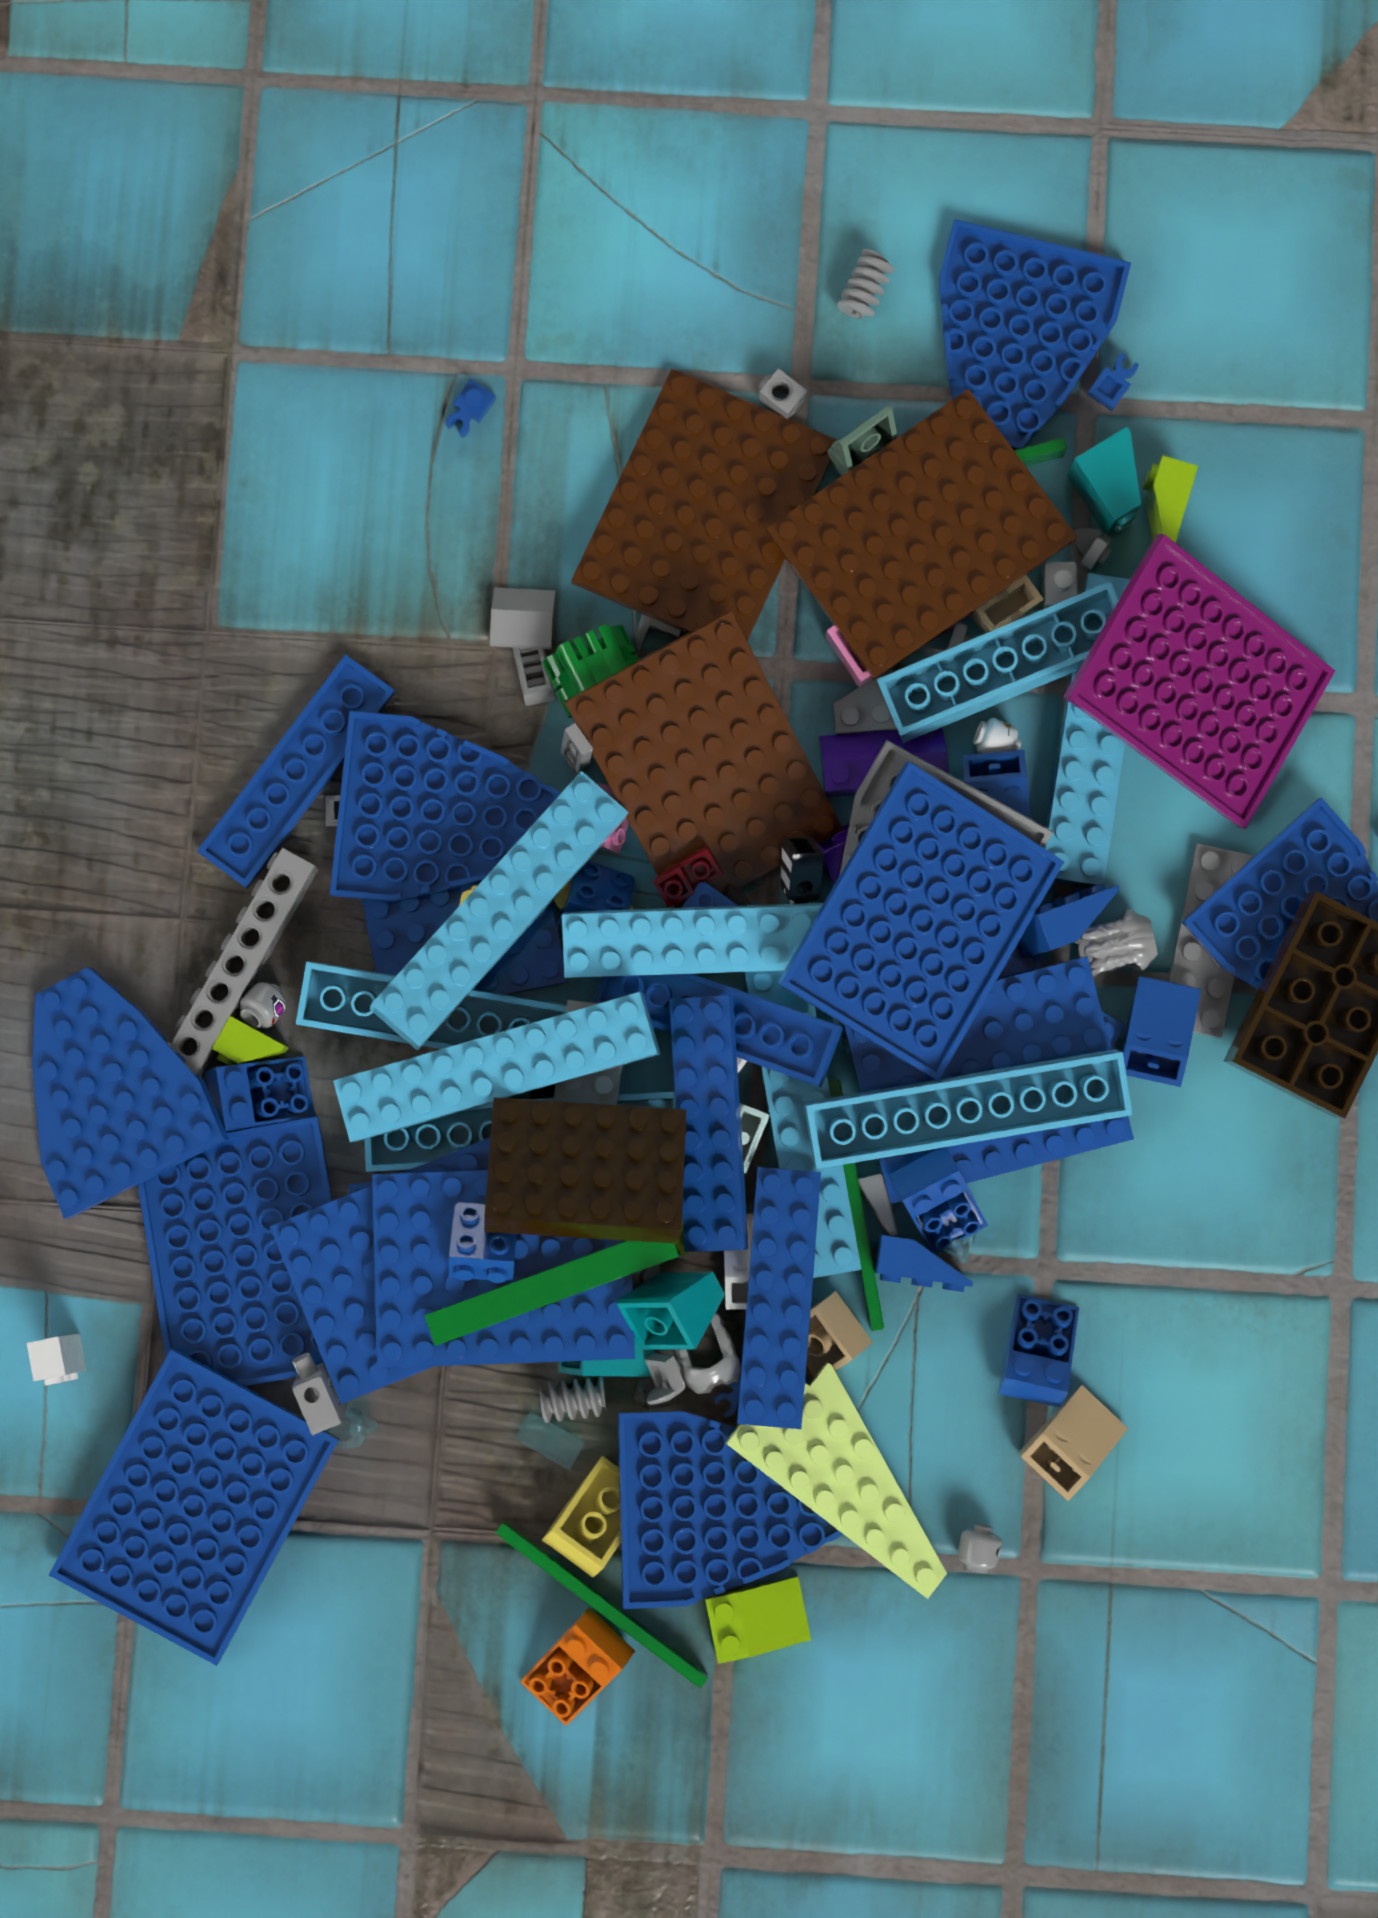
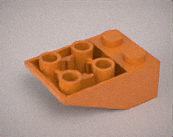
[520,1607,635,1726]

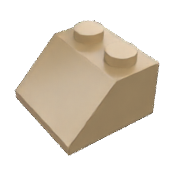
[806,1291,873,1380]

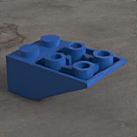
[962,749,1031,819]
[1019,883,1120,957]
[1121,975,1201,1087]
[204,1056,314,1132]
[889,1147,988,1254]
[874,1235,973,1292]
[998,1294,1079,1408]

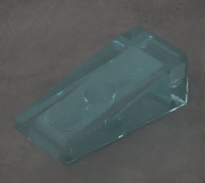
[515,1411,586,1470]

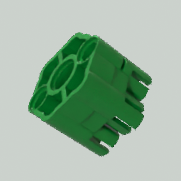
[541,624,640,718]

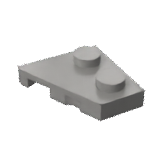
[833,670,897,735]

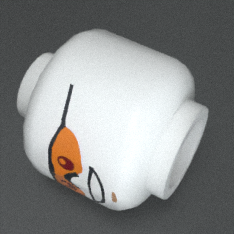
[973,717,1022,754]

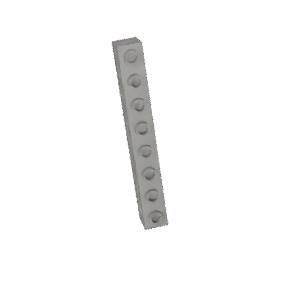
[167,848,319,1078]

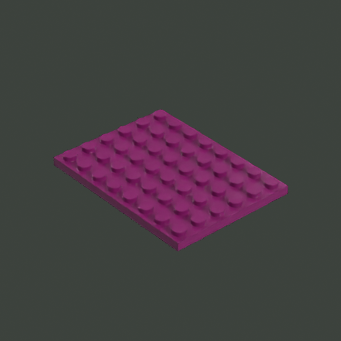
[1063,534,1335,829]

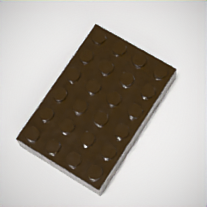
[1223,891,1378,1119]
[484,1097,687,1244]

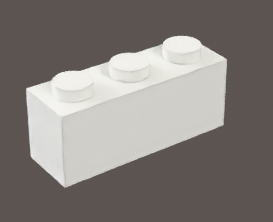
[27,1334,87,1386]

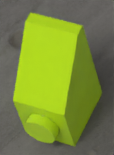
[212,1016,289,1066]

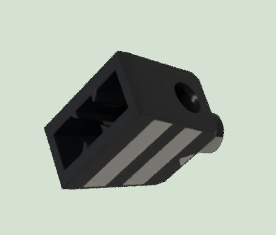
[781,837,824,904]

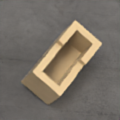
[972,575,1044,634]

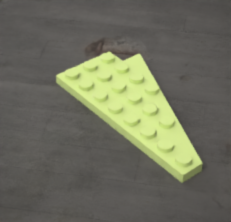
[725,1361,947,1599]

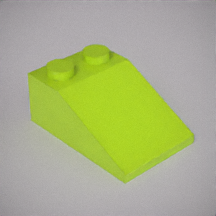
[1142,455,1198,543]
[705,1576,811,1664]

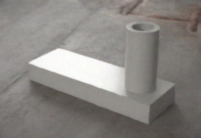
[560,723,593,776]

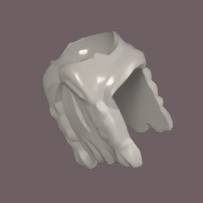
[1075,909,1158,977]
[674,1312,741,1394]

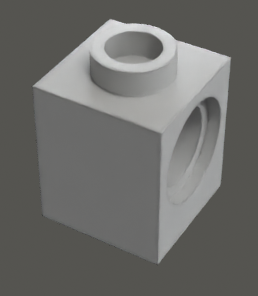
[758,368,807,419]

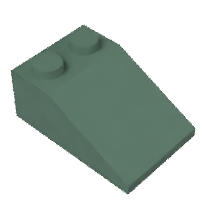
[827,405,898,476]

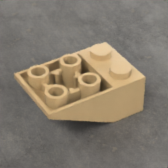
[1017,1384,1128,1501]

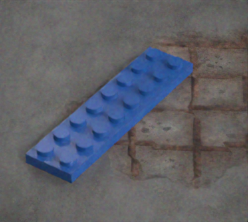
[197,654,396,889]
[593,974,843,1088]
[669,995,749,1252]
[737,1167,821,1429]

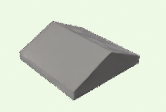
[490,587,556,649]

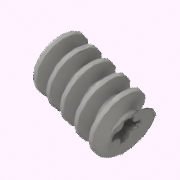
[837,249,895,319]
[540,1376,606,1423]

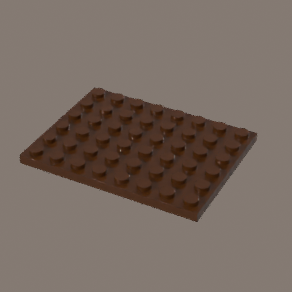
[572,369,837,642]
[766,389,1077,680]
[564,611,844,908]

